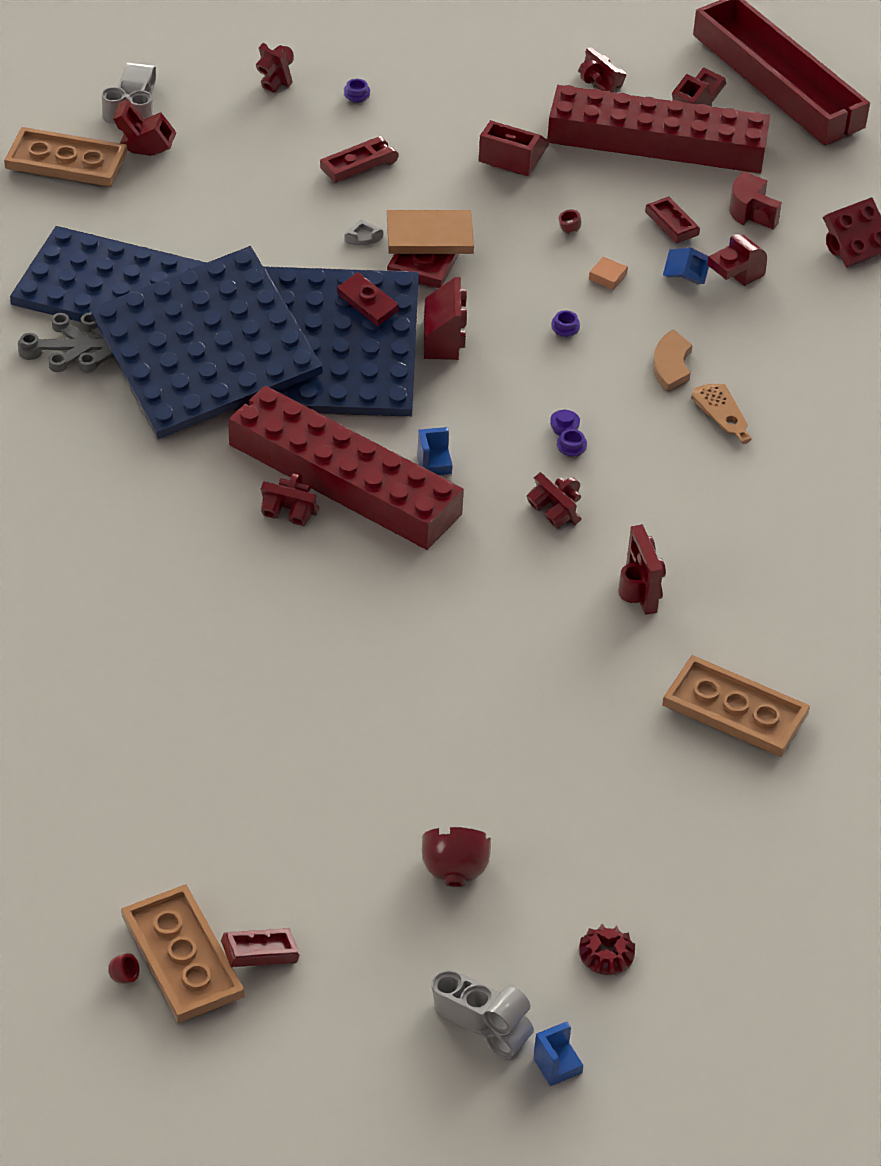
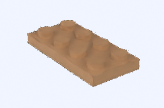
[4,127,127,187]
[662,655,810,757]
[121,884,244,1023]

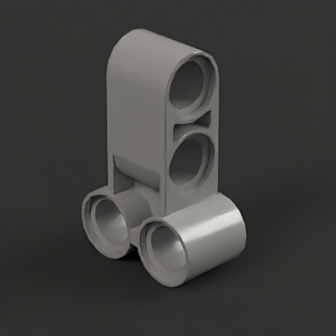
[101,62,156,123]
[431,970,534,1059]

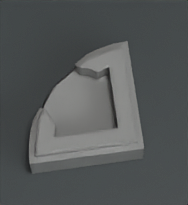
[344,219,384,245]

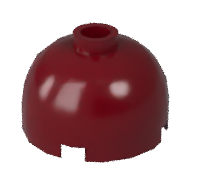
[421,827,491,887]

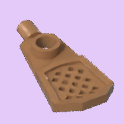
[691,384,752,444]

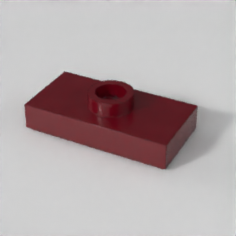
[645,196,700,244]
[337,272,399,327]
[221,928,300,967]

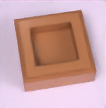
[589,257,628,290]

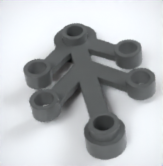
[18,313,114,372]

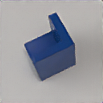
[663,247,709,285]
[417,427,453,475]
[533,1022,583,1086]

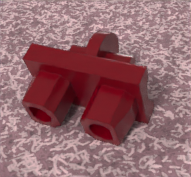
[256,43,294,93]
[578,48,627,92]
[526,472,582,529]
[260,473,319,526]

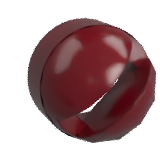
[558,209,582,234]
[108,953,140,984]

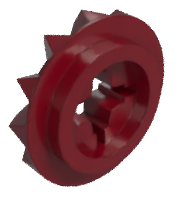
[579,924,635,975]

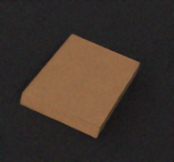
[387,210,474,254]

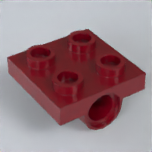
[823,197,881,268]
[618,524,666,615]

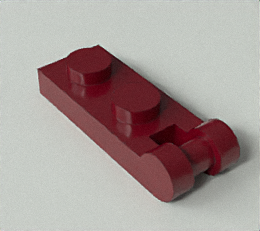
[320,136,399,183]

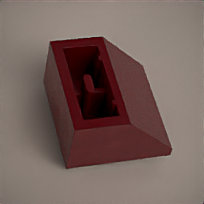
[478,120,549,176]
[424,277,467,360]

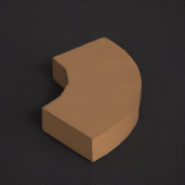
[653,329,693,392]

